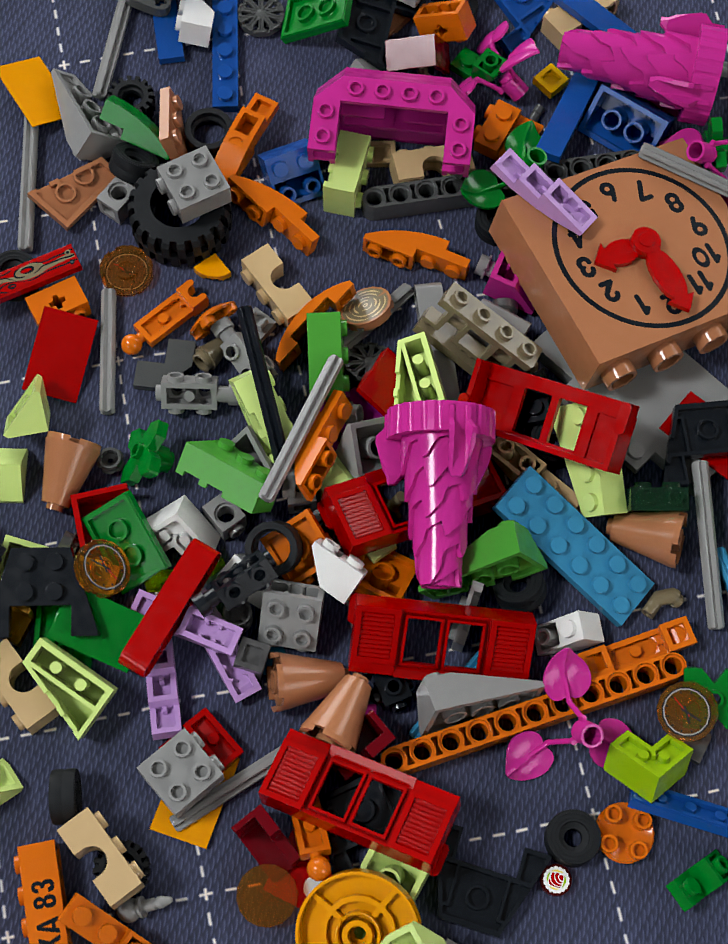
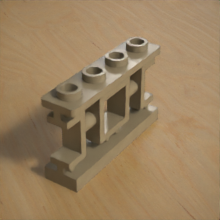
[412,282,542,376]

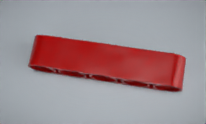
[118,538,221,678]

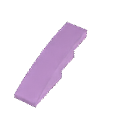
[490,148,598,236]
[191,588,262,703]
[130,589,244,657]
[146,638,182,741]

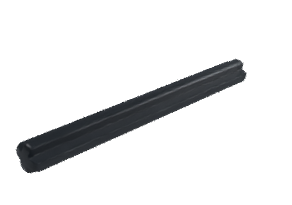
[237,305,286,463]

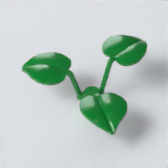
[460,120,547,210]

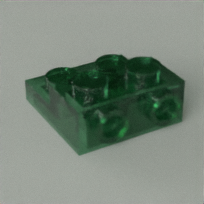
[626,482,689,513]

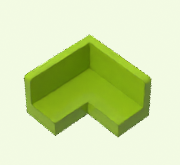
[603,730,694,804]

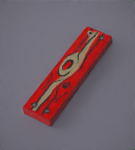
[0,244,82,304]

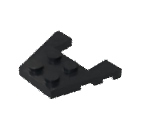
[335,0,424,73]
[661,400,728,490]
[0,547,100,638]
[323,777,402,875]
[437,824,552,939]

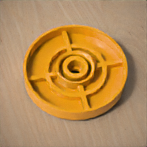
[295,869,422,944]

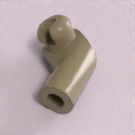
[641,587,684,619]

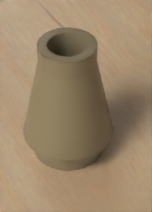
[192,338,224,372]

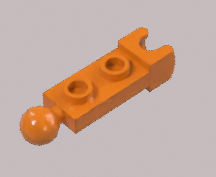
[121,279,209,355]
[290,796,331,881]

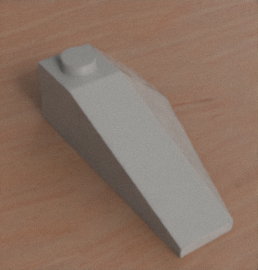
[51,68,126,161]
[416,672,545,737]

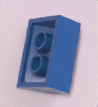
[577,83,676,152]

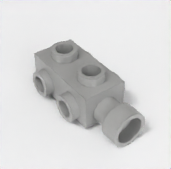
[210,316,278,379]
[155,372,239,415]

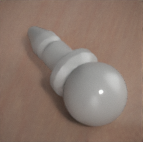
[117,896,173,923]

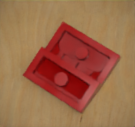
[356,347,396,416]
[159,707,244,773]

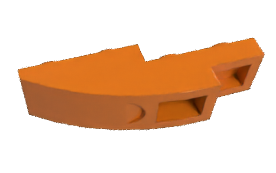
[214,93,279,182]
[228,175,320,257]
[363,230,471,281]
[294,389,353,502]
[58,892,151,944]

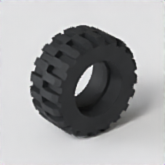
[128,163,232,267]

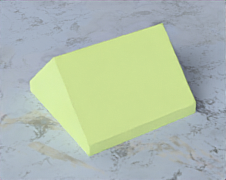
[3,374,51,438]
[0,448,28,503]

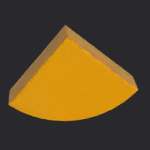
[193,253,231,281]

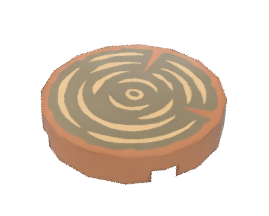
[340,286,394,331]

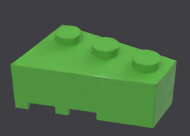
[175,438,278,514]

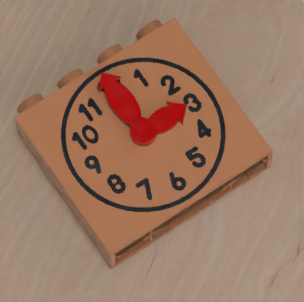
[489,138,728,391]

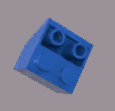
[257,138,324,204]

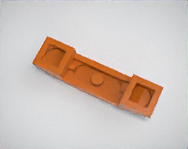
[275,280,356,372]
[577,616,697,679]

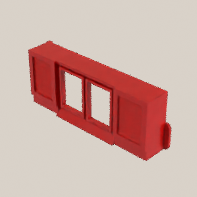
[457,358,640,475]
[317,459,506,557]
[347,592,537,680]
[258,728,461,876]

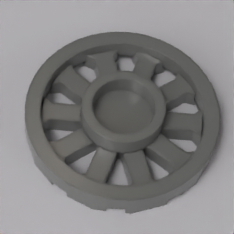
[238,0,285,37]
[344,342,387,383]

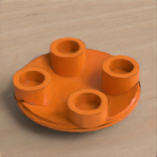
[190,301,238,341]
[596,802,654,864]

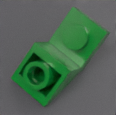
[450,47,506,81]
[666,849,728,912]

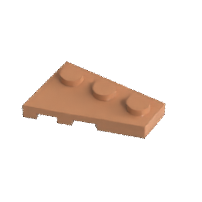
[159,86,188,160]
[27,157,116,231]

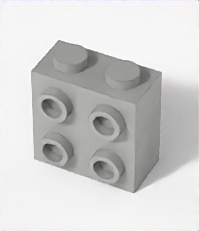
[155,145,232,224]
[258,579,326,652]
[136,728,225,819]

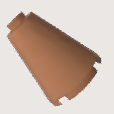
[41,431,102,513]
[606,511,688,569]
[266,652,350,712]
[299,673,372,753]

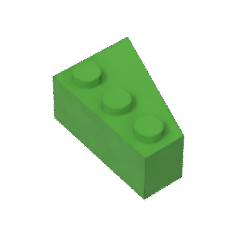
[307,312,350,400]

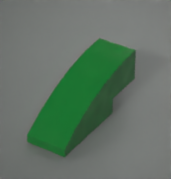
[100,95,170,160]

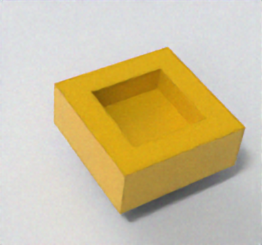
[532,63,569,99]

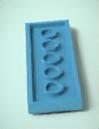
[492,466,655,627]

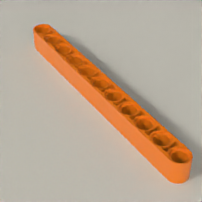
[380,652,687,775]

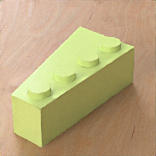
[554,403,628,518]

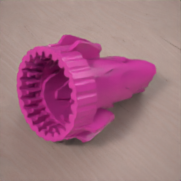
[557,12,728,127]
[375,400,496,589]

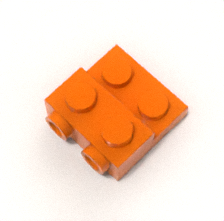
[473,99,544,161]
[260,508,332,584]
[349,551,416,601]

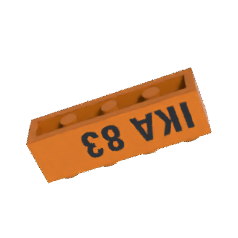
[13,839,72,944]

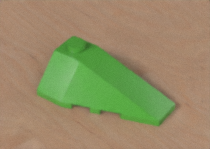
[418,520,548,600]

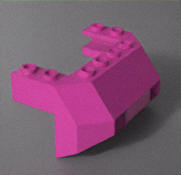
[307,67,475,178]

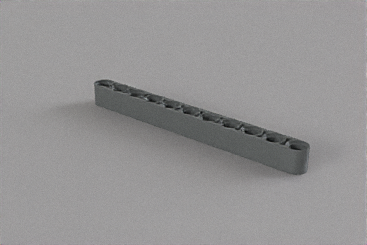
[362,150,639,221]

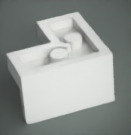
[146,495,221,556]

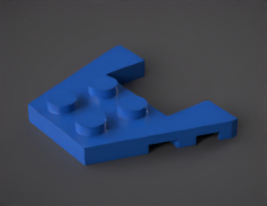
[494,0,554,56]

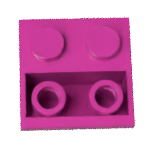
[483,250,535,315]

